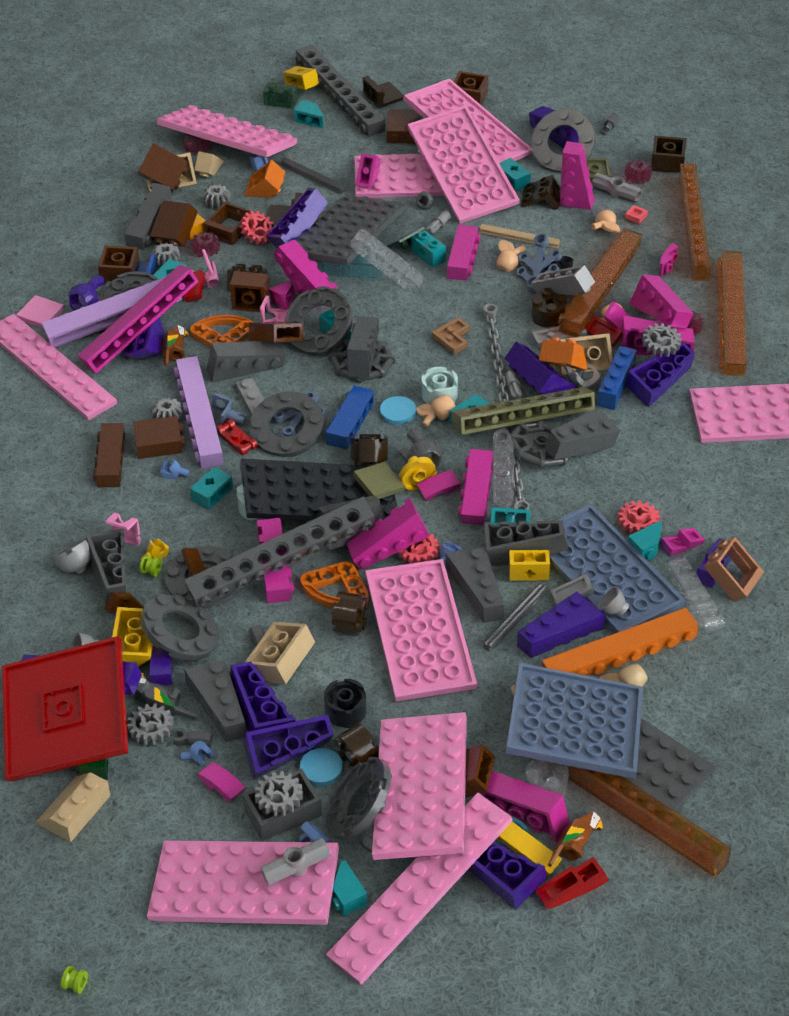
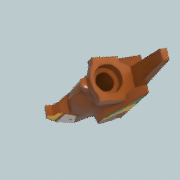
[162,325,189,367]
[548,812,603,867]

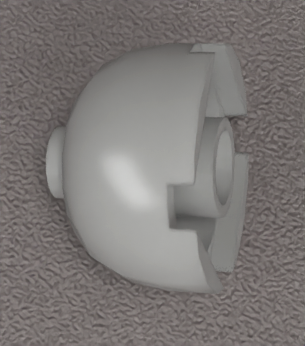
[52,538,91,575]

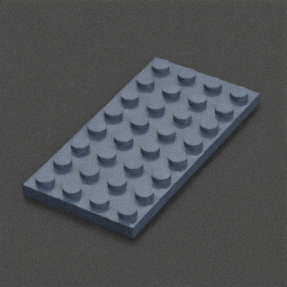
[549,504,686,633]

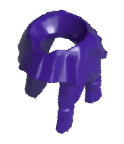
[68,275,105,311]

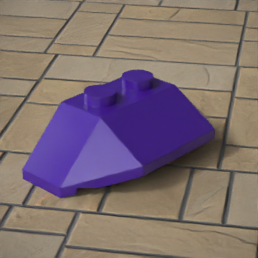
[122,317,164,359]

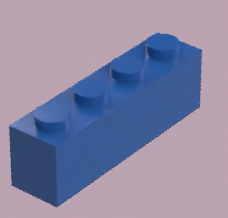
[597,346,637,410]
[325,385,374,450]

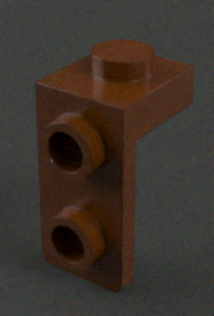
[181,548,213,577]
[104,592,144,613]

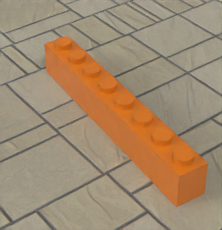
[542,608,698,676]

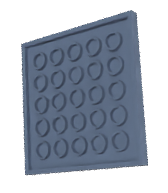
[505,663,643,779]

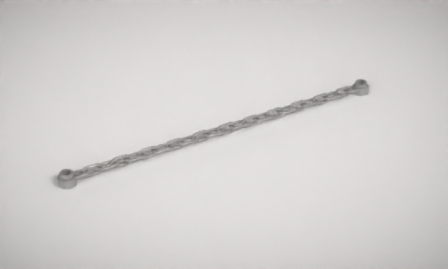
[483,304,529,510]

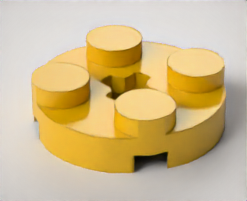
[398,456,437,491]

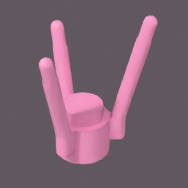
[192,249,220,288]

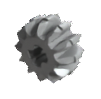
[202,184,230,210]
[152,242,180,268]
[151,397,183,423]

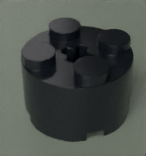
[324,679,367,728]

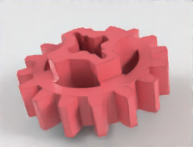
[239,210,274,245]
[618,500,660,535]
[398,534,439,564]

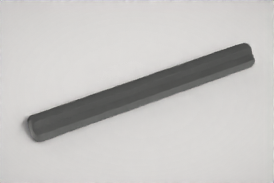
[281,157,345,194]
[483,583,547,651]

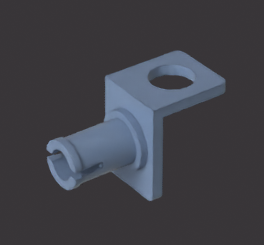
[212,393,247,426]

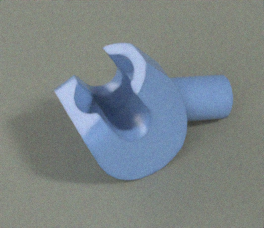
[160,458,190,479]
[439,541,462,564]
[181,741,215,765]

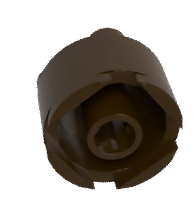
[531,288,567,328]
[351,434,388,465]
[332,591,369,635]
[334,724,379,770]

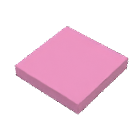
[16,295,65,328]

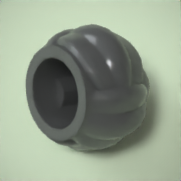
[416,191,434,210]

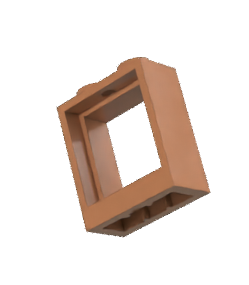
[704,537,764,601]

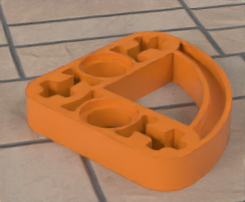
[190,315,253,348]
[300,561,369,608]

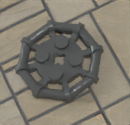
[329,339,395,383]
[506,420,569,468]

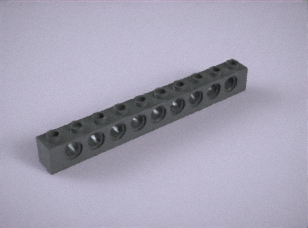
[295,45,385,137]
[185,496,375,607]

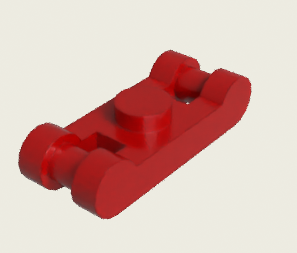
[216,419,258,456]

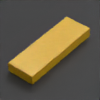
[496,822,562,877]

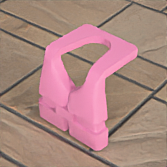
[260,295,288,322]
[105,512,141,546]

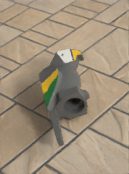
[135,673,196,719]

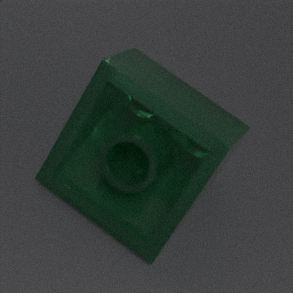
[263,82,302,109]

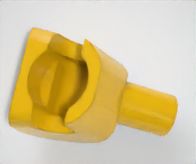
[140,539,169,560]

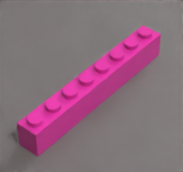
[77,264,199,373]

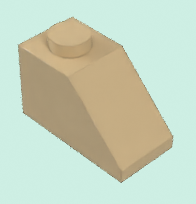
[194,152,224,178]

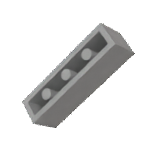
[530,265,595,296]

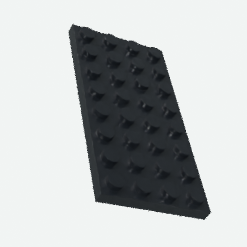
[240,458,397,521]

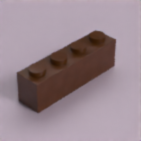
[93,423,125,488]

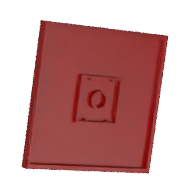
[2,636,128,782]

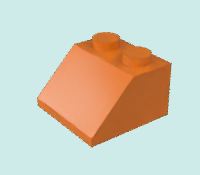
[244,159,285,198]
[539,337,587,370]

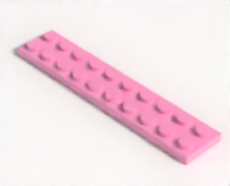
[0,314,117,420]
[326,793,512,985]

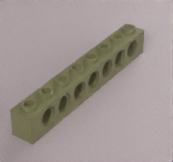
[452,387,595,435]

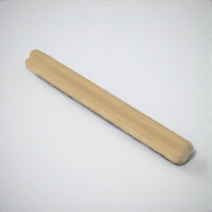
[479,224,560,249]

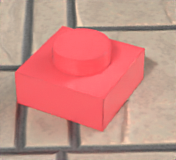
[625,205,648,224]

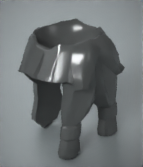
[399,428,444,473]

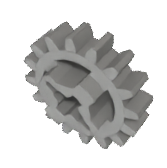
[642,323,682,357]
[127,703,174,746]
[255,771,303,816]

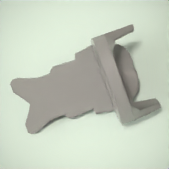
[564,364,601,389]

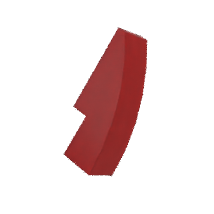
[535,856,609,909]

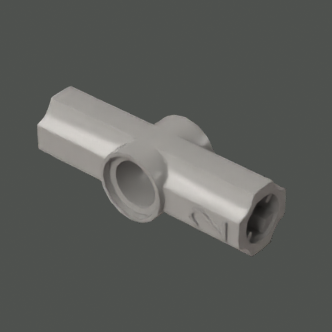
[592,173,642,202]
[260,838,331,885]

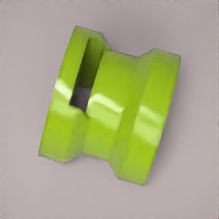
[140,555,162,577]
[61,966,88,994]

